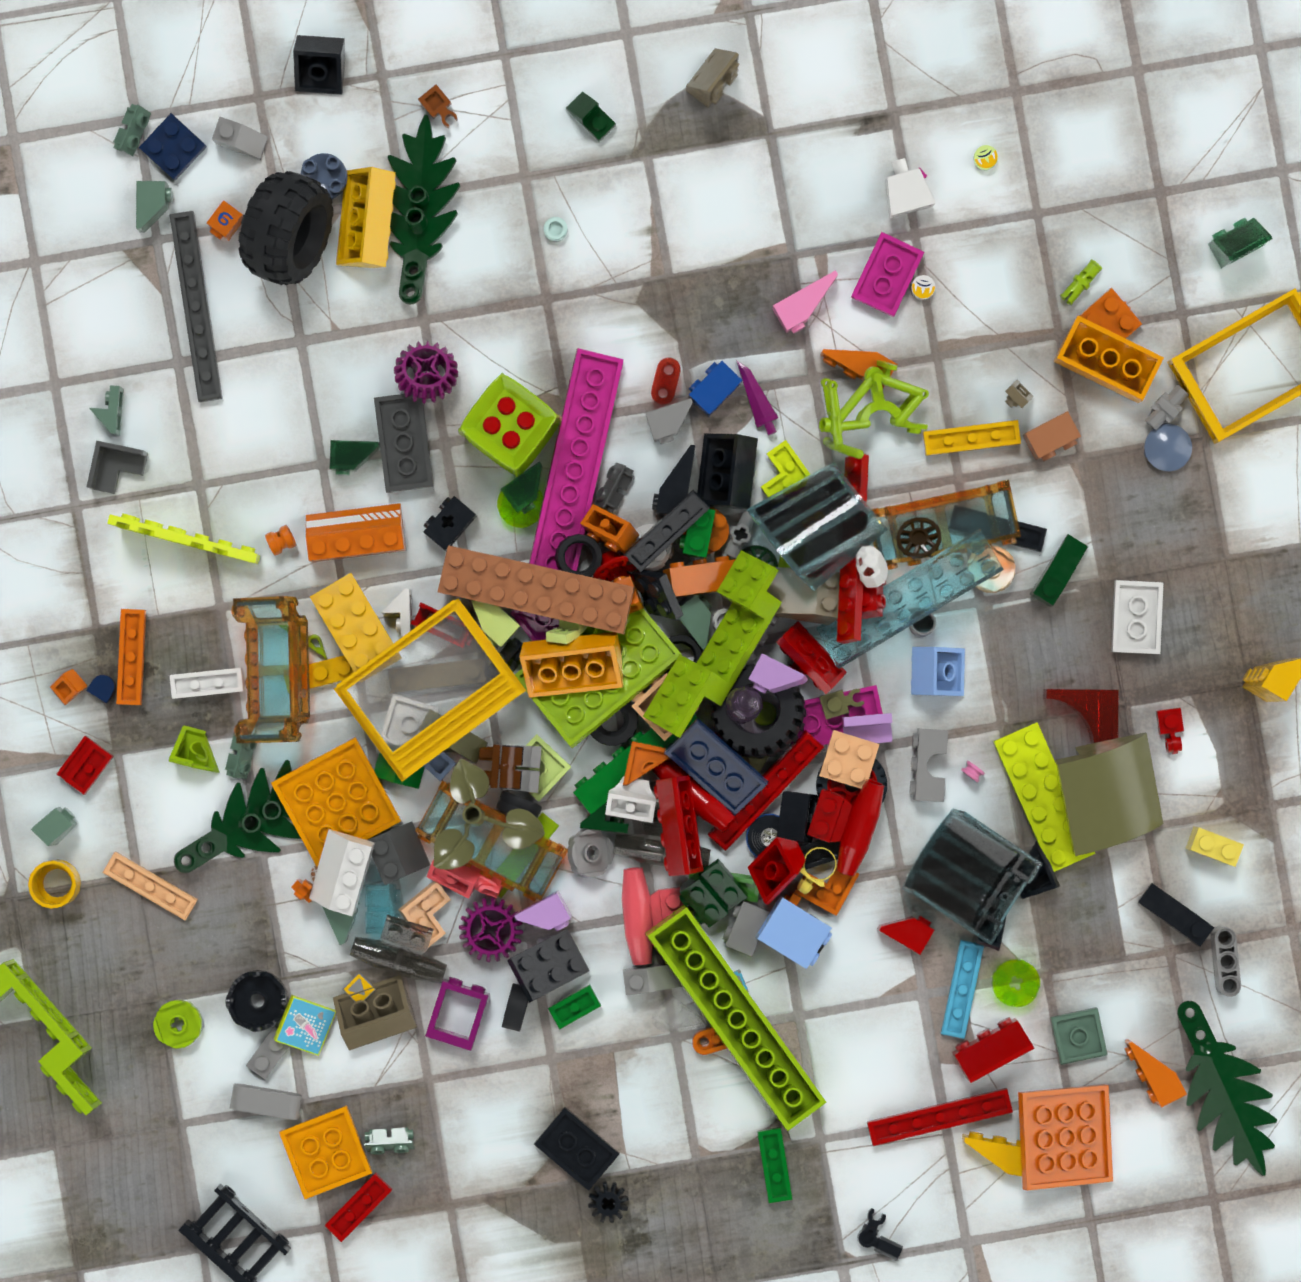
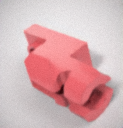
[427,859,508,899]

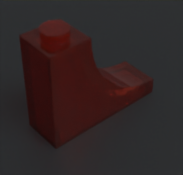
[1043,689,1119,744]

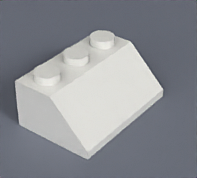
[309,829,375,916]

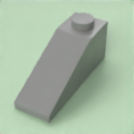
[623,964,683,995]

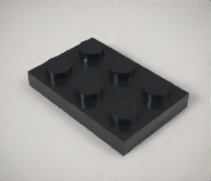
[507,929,590,1003]
[534,1107,620,1191]

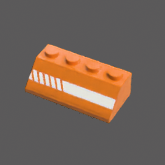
[306,503,406,562]

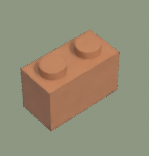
[1022,411,1081,461]

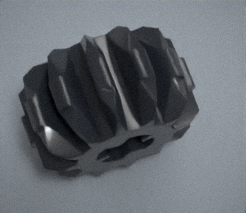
[588,1181,629,1223]

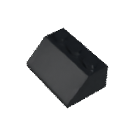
[697,433,758,509]

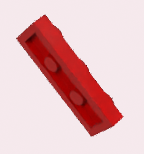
[324,1172,393,1242]

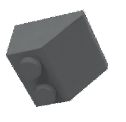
[368,821,431,885]

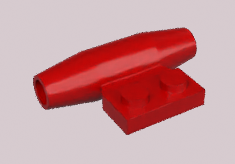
[652,759,736,832]
[807,779,884,876]

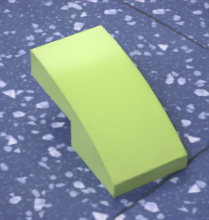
[546,620,588,644]

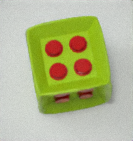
[458,372,562,478]

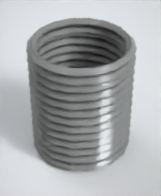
[909,609,936,637]

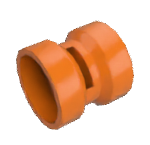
[265,525,297,556]

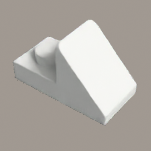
[381,589,412,637]

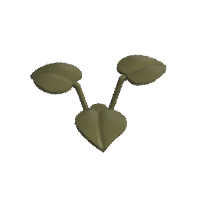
[433,759,545,870]

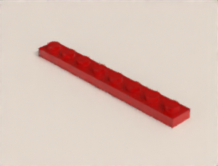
[837,454,869,644]

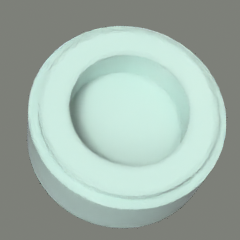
[544,217,568,242]

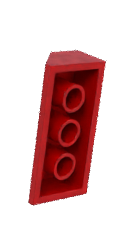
[654,776,703,876]

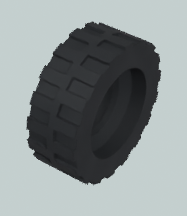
[591,701,638,746]

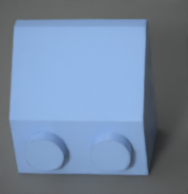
[911,647,965,696]

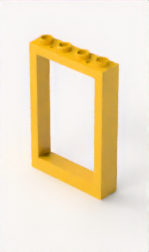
[1167,288,1301,444]

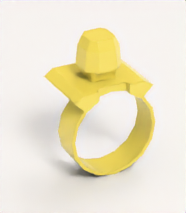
[797,847,837,894]

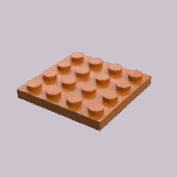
[1018,1084,1113,1191]

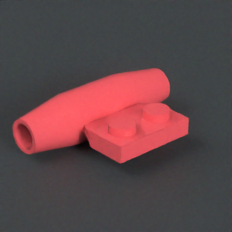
[622,867,685,965]

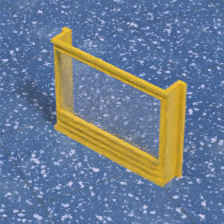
[334,598,526,782]

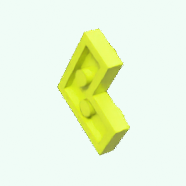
[761,440,814,507]

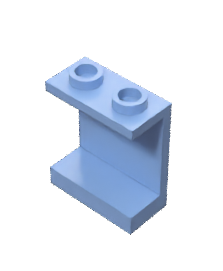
[755,896,832,969]

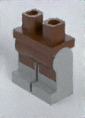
[479,744,542,793]

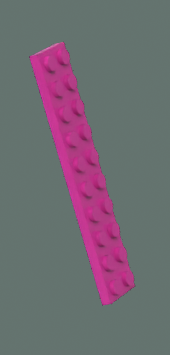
[529,348,624,571]

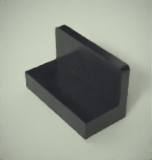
[777,791,818,842]

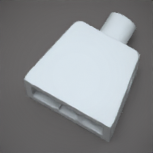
[885,158,935,219]

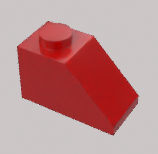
[877,915,935,955]

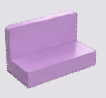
[842,713,892,743]

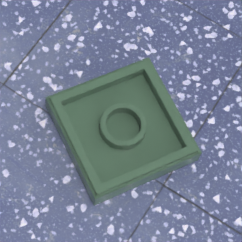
[1050,1007,1108,1065]

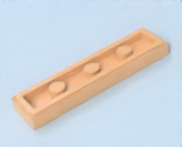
[102,852,198,920]

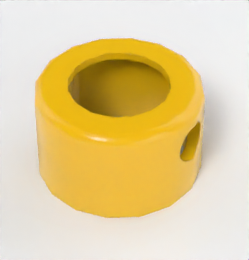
[28,859,81,909]

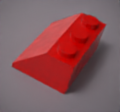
[952,1017,1035,1083]

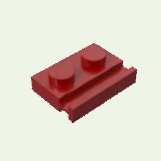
[56,736,114,795]

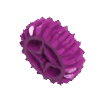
[394,340,458,404]
[459,897,524,962]

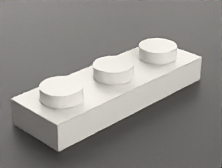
[170,668,245,699]

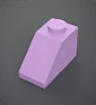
[749,654,808,694]

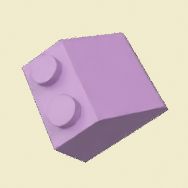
[514,890,572,931]

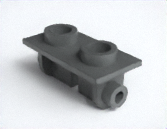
[594,463,634,513]

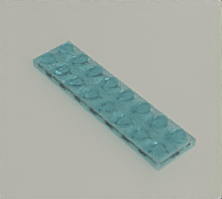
[816,529,1004,669]

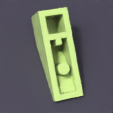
[471,600,521,647]

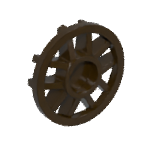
[896,517,942,560]

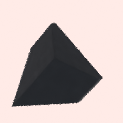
[1013,841,1060,899]

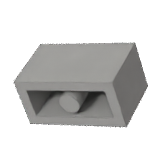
[722,900,770,957]

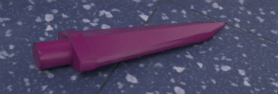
[736,360,778,436]

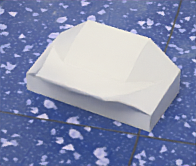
[605,776,657,823]

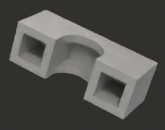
[909,728,948,802]

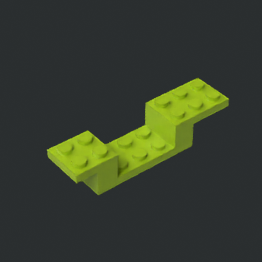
[643,550,782,738]
[0,959,102,1115]

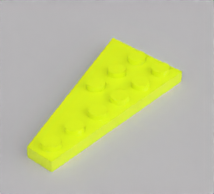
[107,513,261,564]

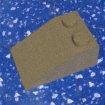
[767,567,840,625]

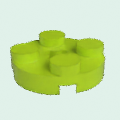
[153,1000,203,1049]

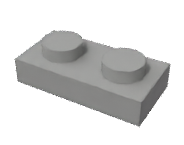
[246,1026,289,1080]

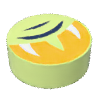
[973,145,998,170]

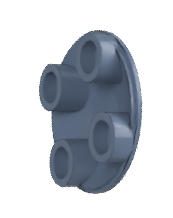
[300,153,347,199]
[1144,424,1192,471]

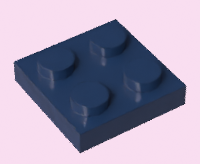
[139,113,207,181]

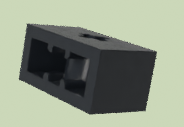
[423,496,477,552]

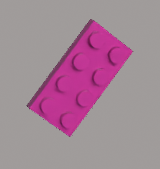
[791,685,883,745]

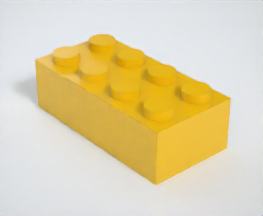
[310,573,402,683]

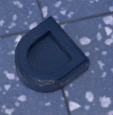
[86,675,116,703]

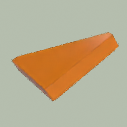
[623,741,669,786]

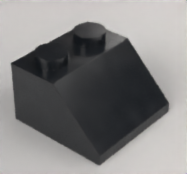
[293,35,345,94]

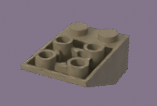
[686,48,740,108]

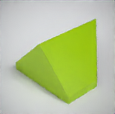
[169,725,220,773]

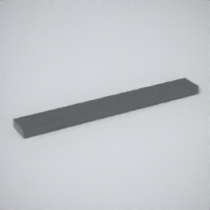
[169,211,223,403]

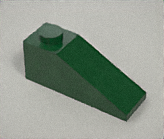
[1030,534,1088,607]

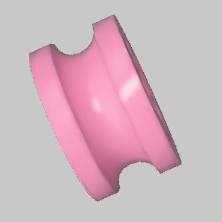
[961,761,985,783]

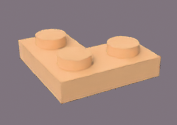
[398,881,451,948]

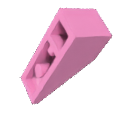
[772,270,838,334]

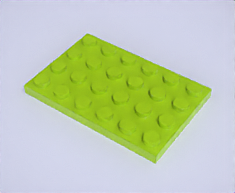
[515,608,683,749]

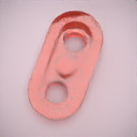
[651,357,681,405]

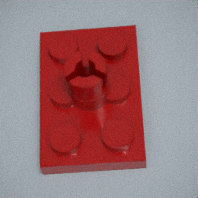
[776,621,847,694]

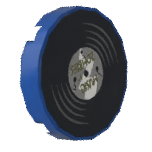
[746,813,779,857]

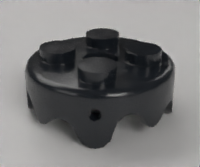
[225,970,288,1032]

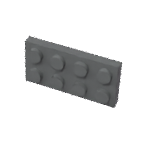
[374,394,434,493]

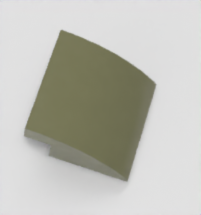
[1055,732,1164,856]

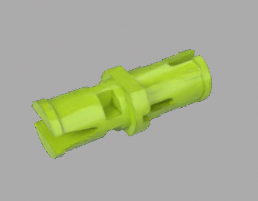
[1060,259,1102,305]

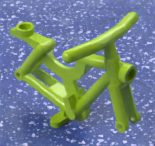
[819,360,929,459]

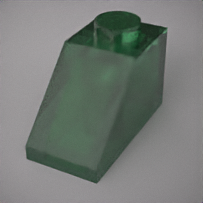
[330,440,380,476]
[500,461,543,515]

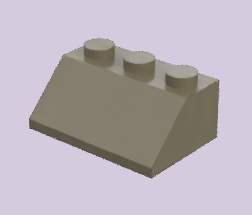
[333,975,417,1051]

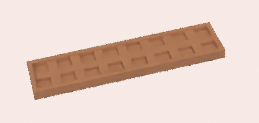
[437,545,635,634]

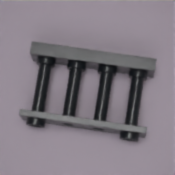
[178,1183,291,1282]

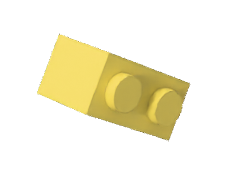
[1185,826,1244,867]

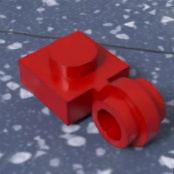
[1156,708,1184,754]

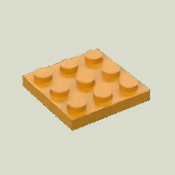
[279,1105,373,1199]

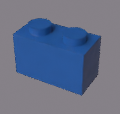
[688,361,743,417]

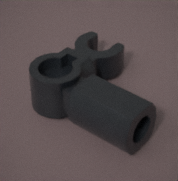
[857,1208,903,1261]

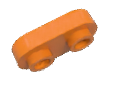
[692,1027,727,1055]

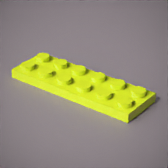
[993,722,1096,872]

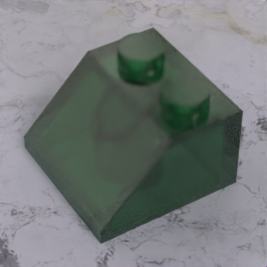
[1208,217,1273,269]

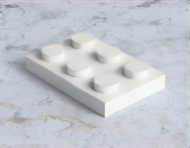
[1111,580,1163,654]

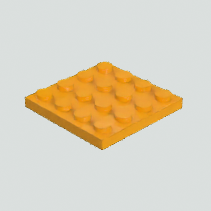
[271,737,402,867]

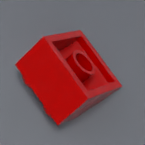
[748,837,806,905]

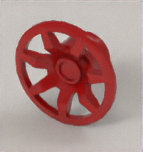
[593,551,637,582]

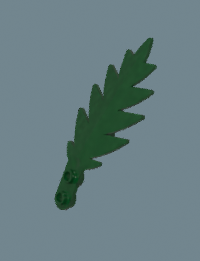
[388,115,460,305]
[174,759,313,873]
[1177,1001,1277,1176]

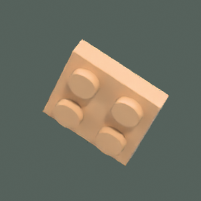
[819,730,880,789]

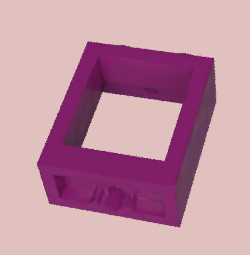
[425,977,490,1051]

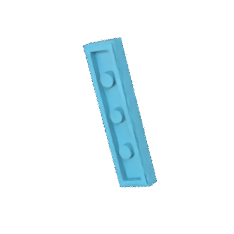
[940,940,984,1039]

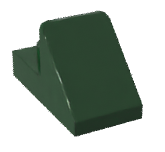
[566,91,616,142]
[580,802,629,834]

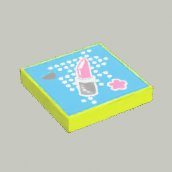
[274,994,336,1056]

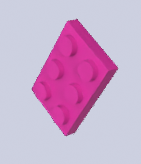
[851,232,924,318]

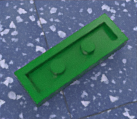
[757,1127,793,1203]

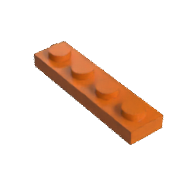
[116,609,146,705]

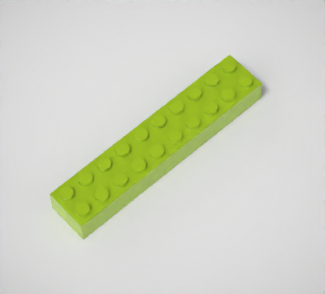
[645,905,827,1131]

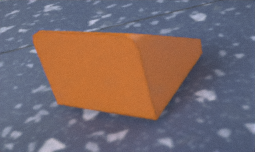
[50,669,87,705]

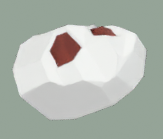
[855,546,889,588]

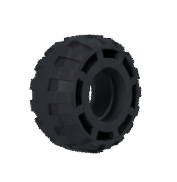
[238,171,334,285]

